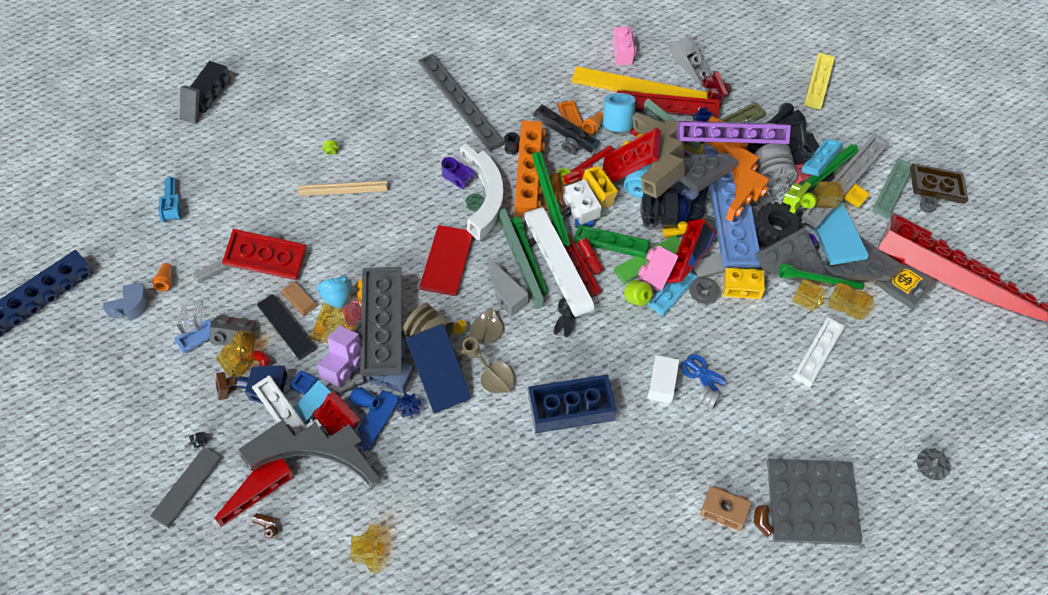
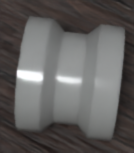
[697,385,721,410]

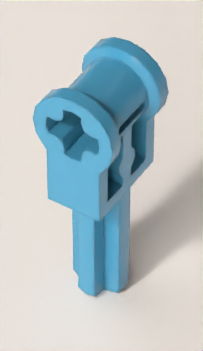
[158,176,181,222]

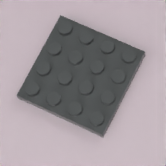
[767,459,861,545]

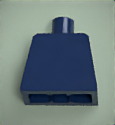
[237,365,288,404]

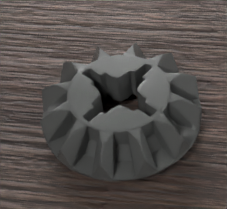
[689,277,720,305]
[917,448,952,480]

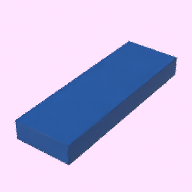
[357,389,400,451]

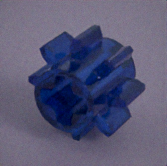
[693,108,713,122]
[396,392,421,419]

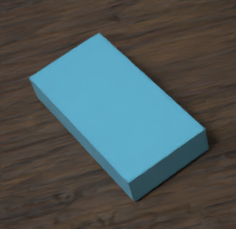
[294,380,331,424]

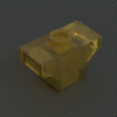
[350,524,384,574]

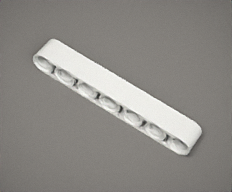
[524,207,594,317]

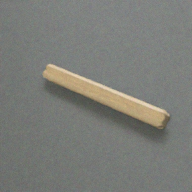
[298,181,388,196]

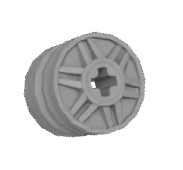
[754,143,797,190]

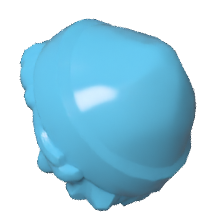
[316,275,353,309]

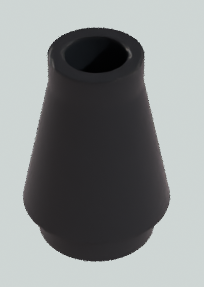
[792,144,813,165]

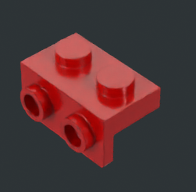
[312,391,360,436]

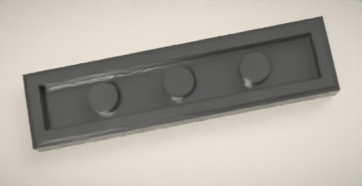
[150,447,222,529]

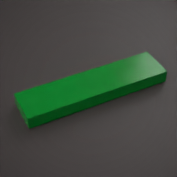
[574,225,650,258]

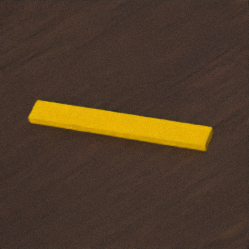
[572,66,707,99]

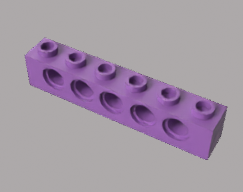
[676,121,791,144]

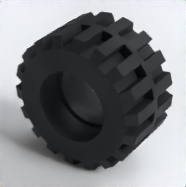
[754,202,802,248]

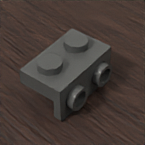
[210,315,256,349]

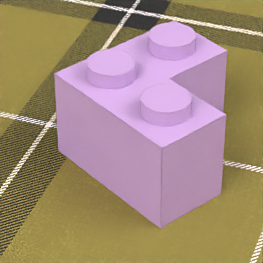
[317,325,361,387]

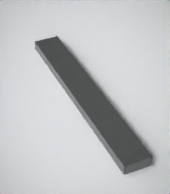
[418,53,504,152]

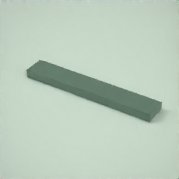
[498,208,544,309]

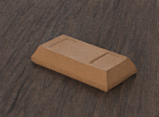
[280,281,319,317]

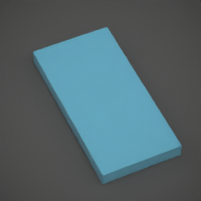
[814,202,868,265]

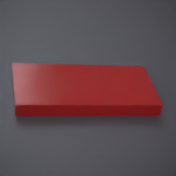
[602,127,661,183]
[419,225,473,297]
[222,228,307,280]

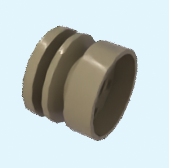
[402,303,455,339]

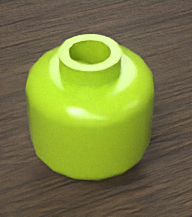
[624,280,653,306]

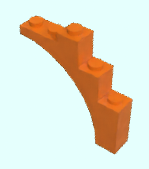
[705,116,769,222]

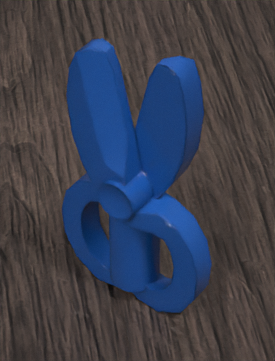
[681,354,726,391]

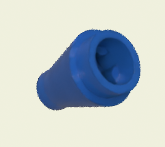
[350,387,380,409]

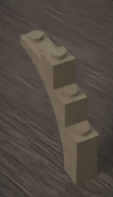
[632,112,685,198]

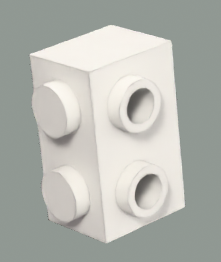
[563,180,601,225]

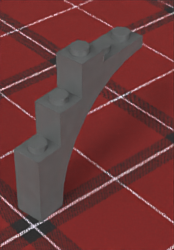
[238,420,380,488]

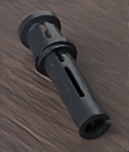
[685,185,709,224]

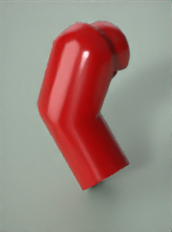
[245,351,271,366]

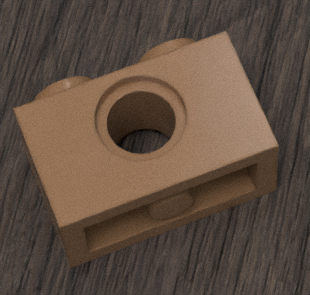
[699,486,751,531]

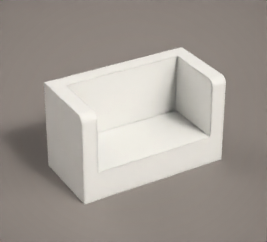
[647,355,679,403]

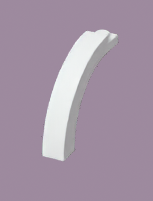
[460,143,503,241]

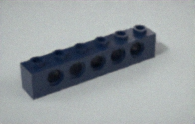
[0,249,94,337]

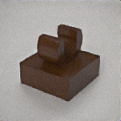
[215,372,237,400]

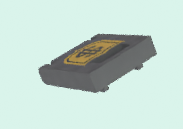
[875,261,937,310]

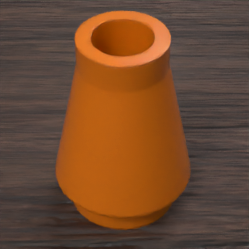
[582,112,603,135]
[152,263,173,292]

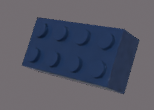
[528,374,617,434]

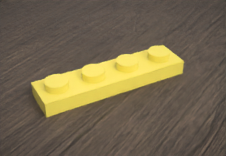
[804,53,835,110]

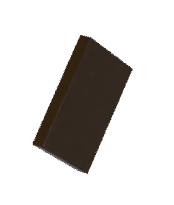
[910,163,968,204]

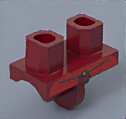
[702,71,732,106]

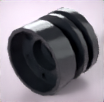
[640,189,678,228]

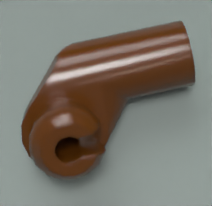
[753,505,774,538]

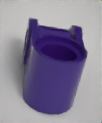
[441,157,475,189]

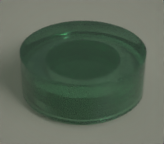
[466,193,484,211]

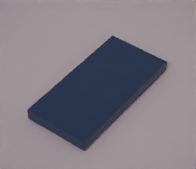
[405,323,471,414]

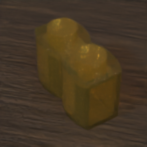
[827,283,874,320]

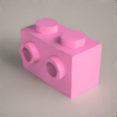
[612,26,637,65]
[637,246,678,291]

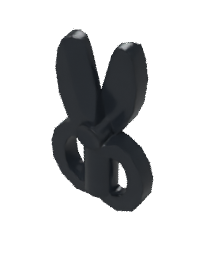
[553,297,579,337]

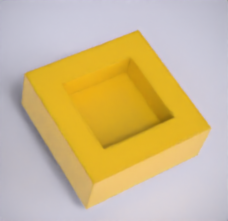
[844,183,870,208]

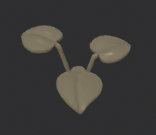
[453,308,514,394]

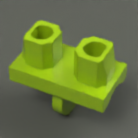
[783,182,817,213]

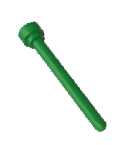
[510,217,548,296]
[779,263,865,290]

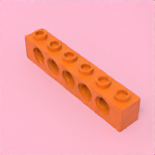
[514,120,545,217]

